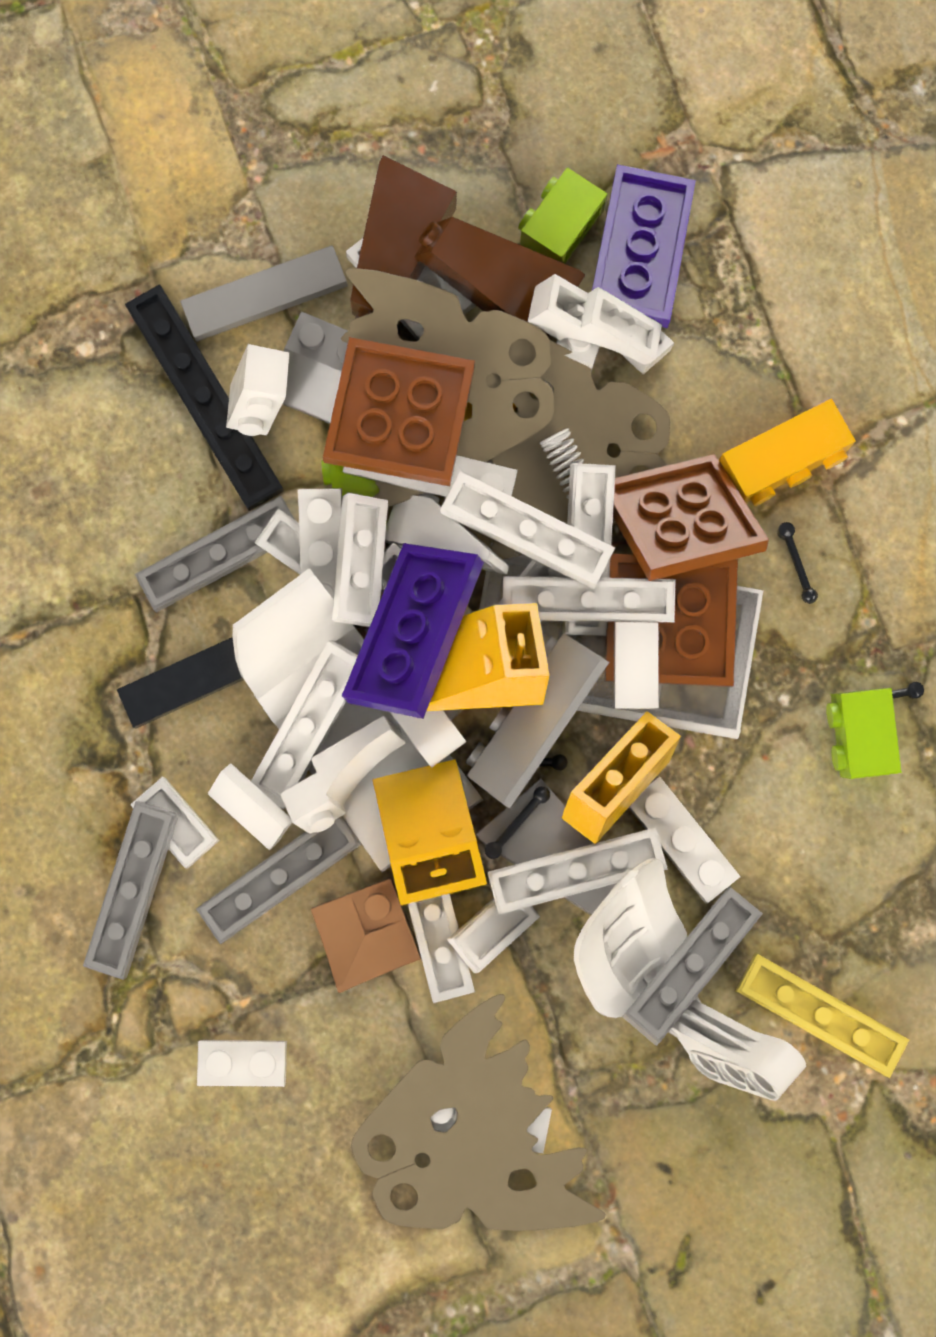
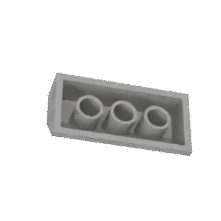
[283,311,348,424]
[465,633,609,809]

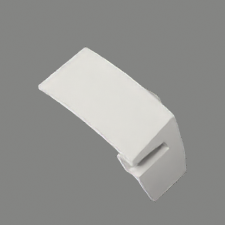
[233,568,483,872]

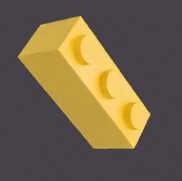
[719,398,856,506]
[561,711,681,844]

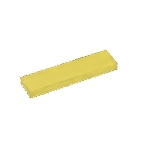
[735,953,909,1078]

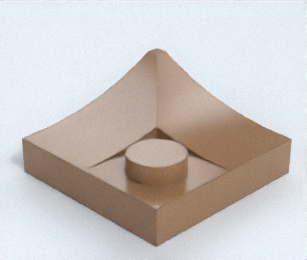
[311,877,421,993]

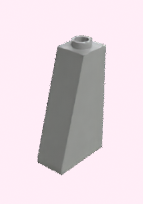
[475,779,617,915]

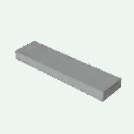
[180,245,348,342]
[134,496,295,613]
[83,801,179,980]
[196,816,362,944]
[622,886,763,1046]

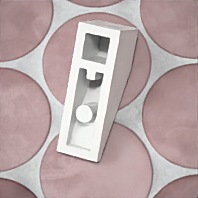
[385,493,509,574]

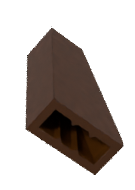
[350,155,457,319]
[414,217,585,336]

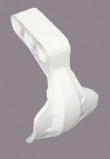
[574,858,806,1101]

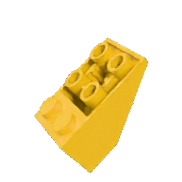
[427,603,550,711]
[372,759,487,906]

